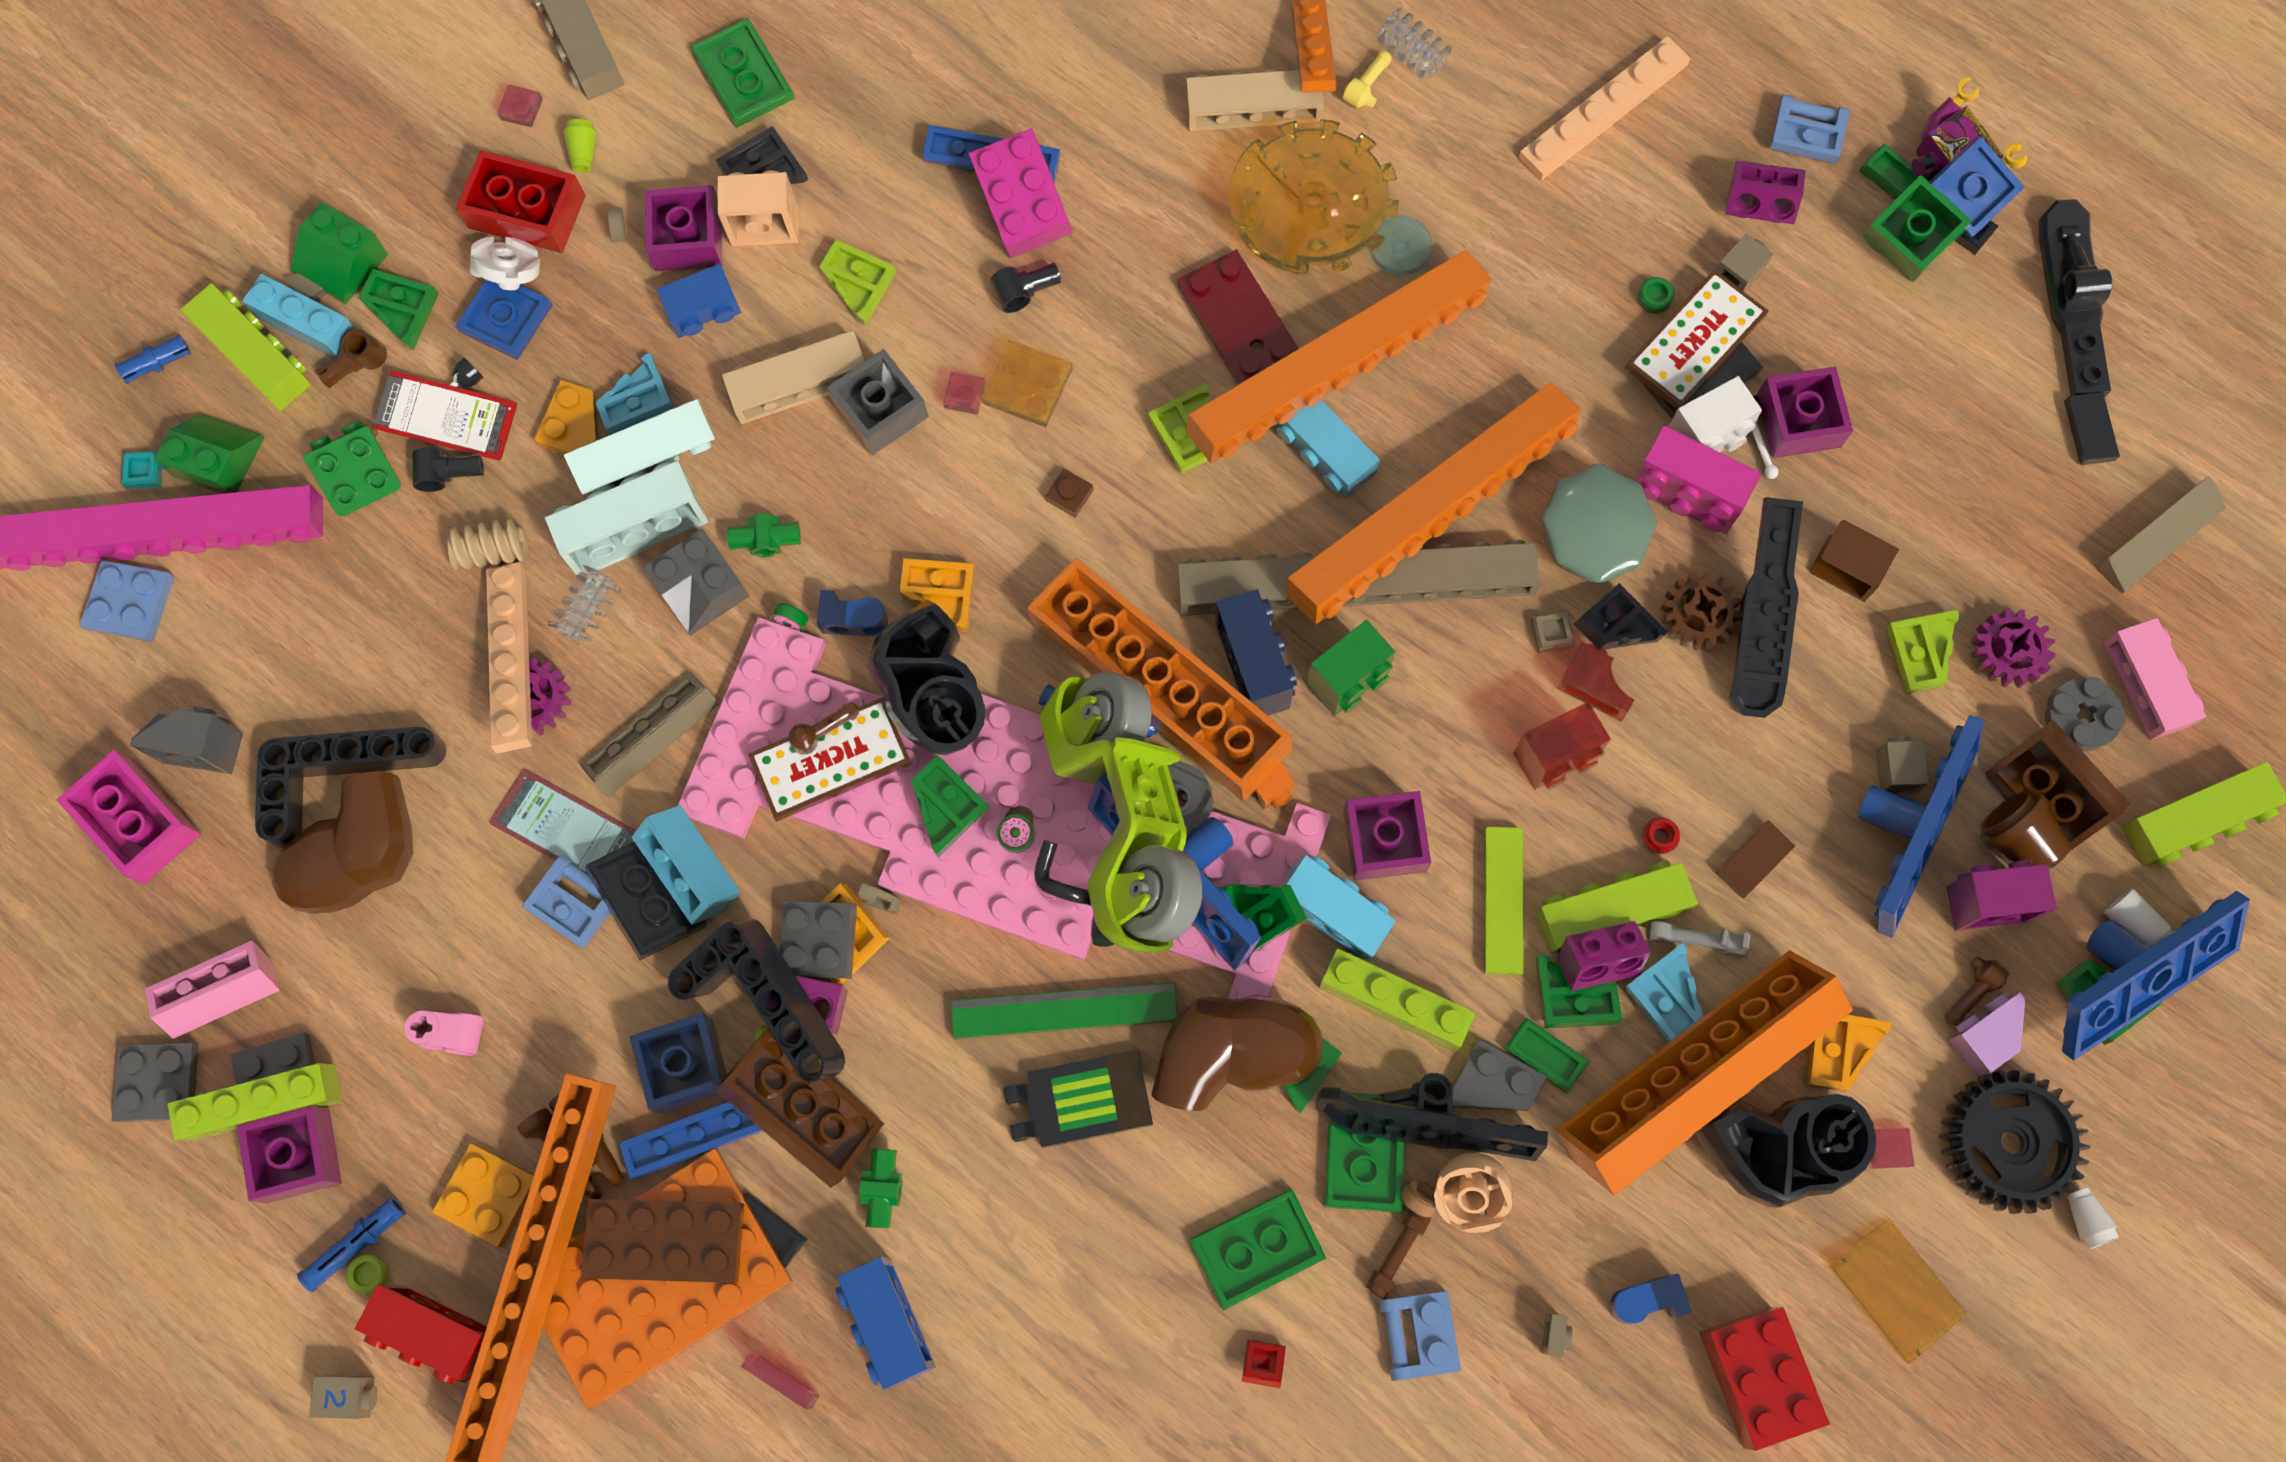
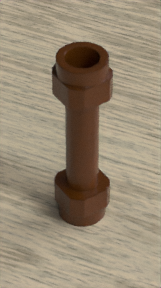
[1365,1209,1432,1300]

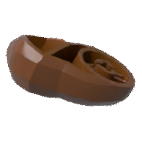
[272,772,414,914]
[1151,994,1323,1111]

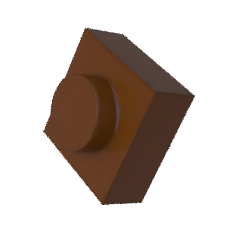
[1045,468,1094,518]

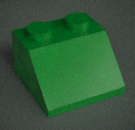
[290,201,388,305]
[154,414,264,494]

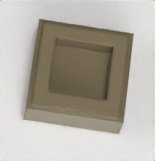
[1531,611,1575,653]

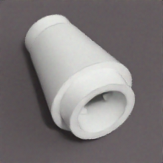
[2066,1188,2119,1249]

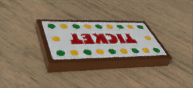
[1625,269,1769,410]
[748,697,912,822]

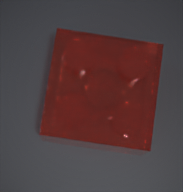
[1513,701,1611,790]

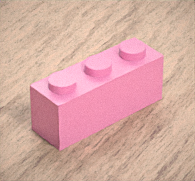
[2103,618,2206,740]
[145,941,280,1039]

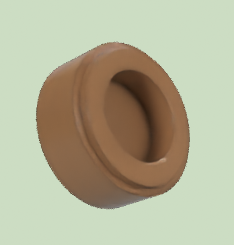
[1401,1180,1437,1217]

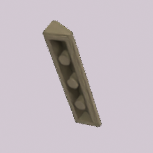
[2097,476,2226,593]
[580,672,718,796]

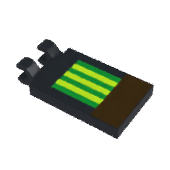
[1003,1050,1153,1148]

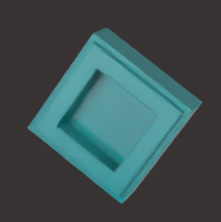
[121,451,162,490]

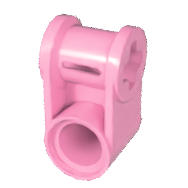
[404,1010,484,1056]

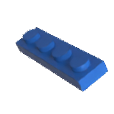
[922,125,1061,184]
[619,1102,763,1180]

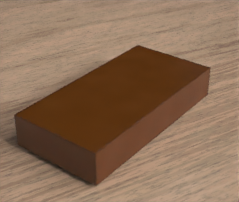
[1716,820,1796,898]

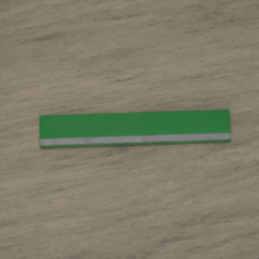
[951,983,1177,1040]

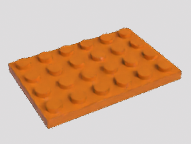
[543,1148,793,1410]

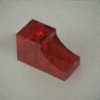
[1556,642,1634,722]

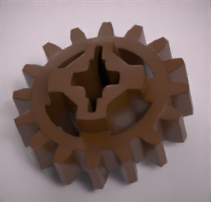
[1661,572,1742,651]

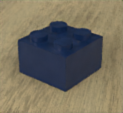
[630,1013,727,1113]

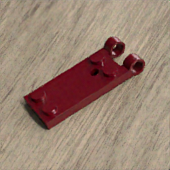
[1177,249,1299,385]

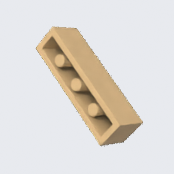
[1186,68,1324,131]
[722,330,865,424]

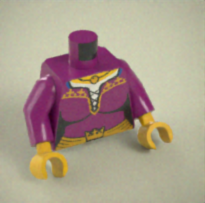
[1911,77,2028,178]

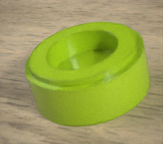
[346,1255,389,1294]

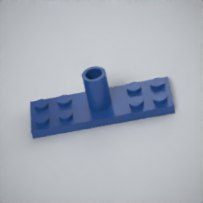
[1858,715,1984,938]
[1087,772,1261,971]
[2062,891,2250,1061]

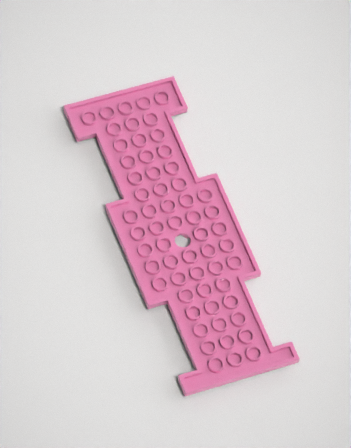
[678,617,1331,999]

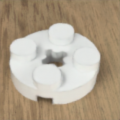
[470,237,540,290]

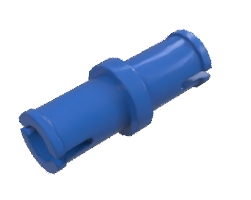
[115,334,191,384]

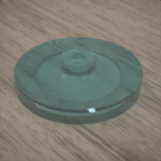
[1370,216,1432,275]

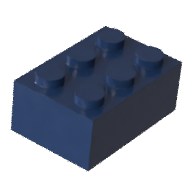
[1215,589,1297,716]

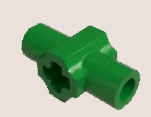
[727,513,801,558]
[859,1149,903,1228]

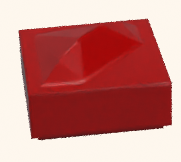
[1241,1340,1286,1388]

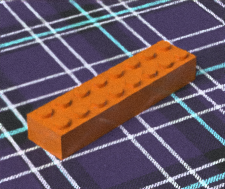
[1027,558,1293,802]
[1555,950,1853,1196]

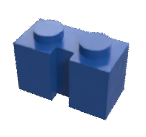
[657,263,742,338]

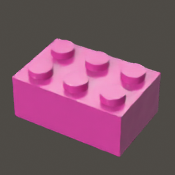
[969,128,1073,258]
[1634,425,1762,534]
[56,749,201,884]

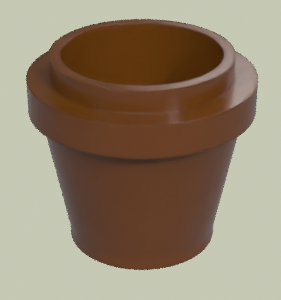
[1979,790,2072,870]

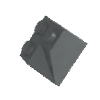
[826,349,929,456]
[643,528,749,636]
[130,706,243,774]

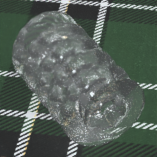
[1377,7,1453,78]
[547,565,621,645]

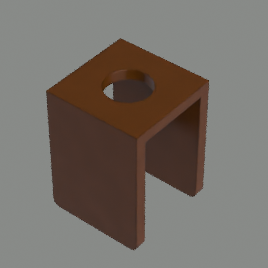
[1810,520,1899,602]

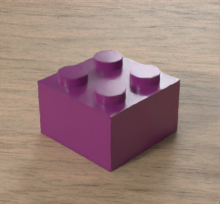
[645,185,723,271]
[1756,366,1853,458]
[1343,791,1431,881]
[1946,860,2057,931]
[237,1105,342,1204]

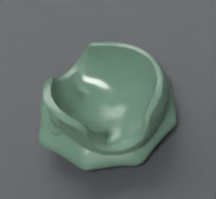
[1542,463,1657,583]

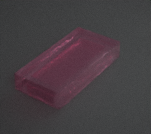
[741,1353,819,1409]

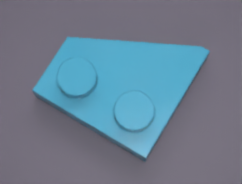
[1625,943,1703,1042]

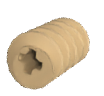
[447,518,528,571]

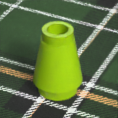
[563,119,597,172]

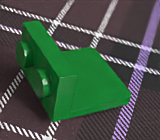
[303,420,401,516]

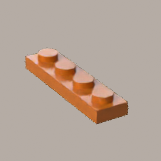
[1292,0,1336,93]

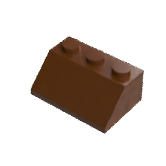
[1985,719,2130,851]

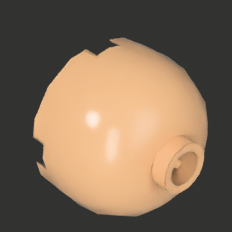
[1434,1152,1513,1233]

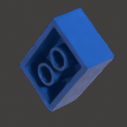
[835,1257,936,1390]

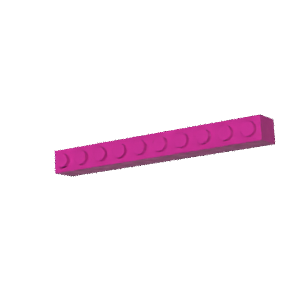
[0,485,323,571]

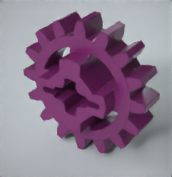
[1971,609,2056,688]
[529,658,571,735]

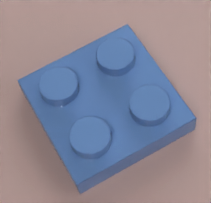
[79,560,174,642]

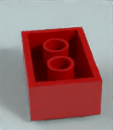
[456,150,586,253]
[354,1284,487,1384]
[1699,1307,1830,1451]

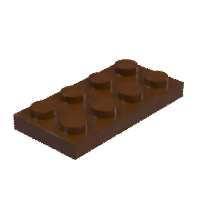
[581,1199,744,1283]

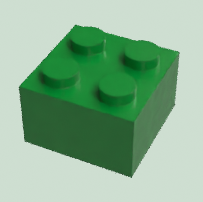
[1863,175,1972,282]
[1307,619,1395,717]

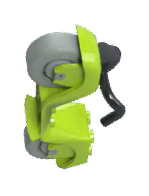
[1034,671,1202,953]

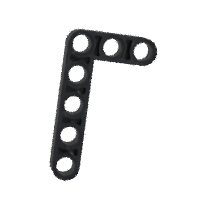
[255,727,447,848]
[668,919,845,1082]

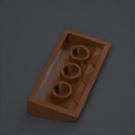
[715,1028,884,1188]

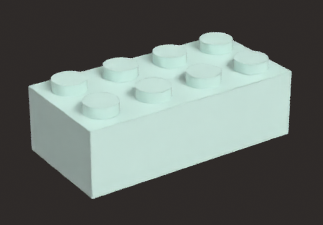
[564,398,716,495]
[545,461,709,578]

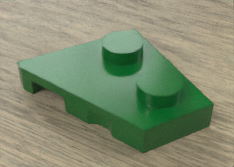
[359,269,439,350]
[911,755,989,857]
[1220,884,1307,952]
[1536,955,1622,1029]

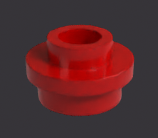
[1642,817,1680,854]

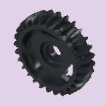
[1939,1070,2091,1214]

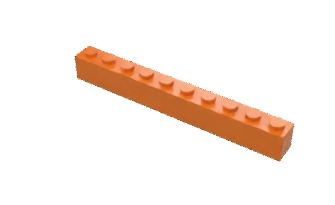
[1186,250,1491,463]
[1287,382,1580,625]
[445,1073,616,1462]

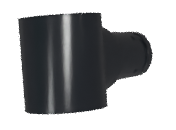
[990,263,1061,313]
[412,447,484,492]

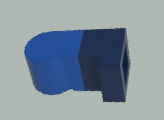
[817,590,888,636]
[1609,1273,1692,1324]

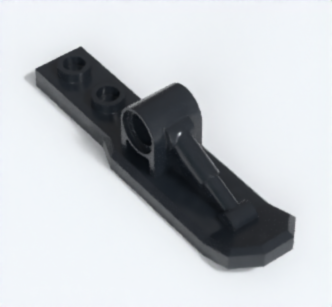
[2039,199,2112,397]
[1729,497,1803,718]
[1315,1073,1548,1161]

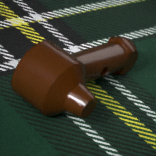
[788,702,860,755]
[1944,956,2010,1026]

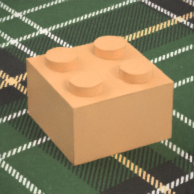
[718,171,799,246]

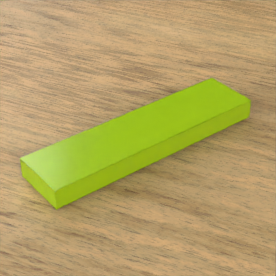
[1484,826,1523,976]

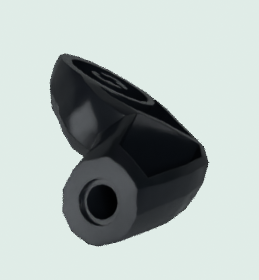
[867,600,986,755]
[1694,1094,1877,1208]

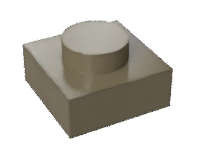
[1541,1314,1573,1357]

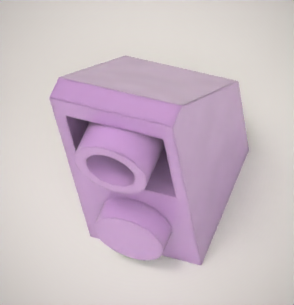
[1948,992,2025,1077]

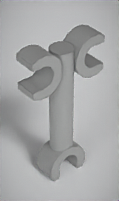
[1649,921,1751,958]

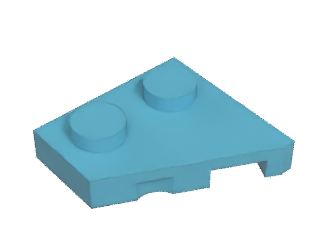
[596,353,674,435]

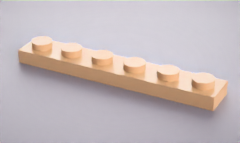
[1518,36,1690,181]
[486,562,532,754]

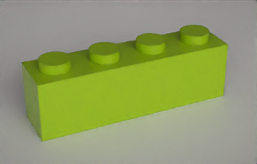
[180,283,311,412]
[2122,762,2286,867]
[1536,861,1698,955]
[1319,948,1476,1053]
[167,1063,342,1141]

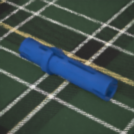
[297,1196,406,1292]

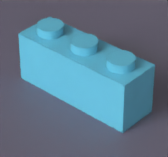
[242,274,356,358]
[1276,400,1380,498]
[632,805,740,925]
[1279,855,1396,960]

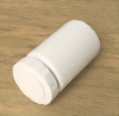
[2103,888,2175,948]

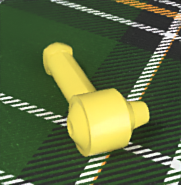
[1343,51,1392,108]

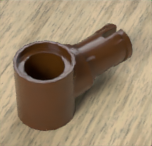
[315,329,387,388]

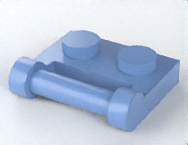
[1769,94,1850,164]
[521,854,611,949]
[1379,1291,1461,1381]

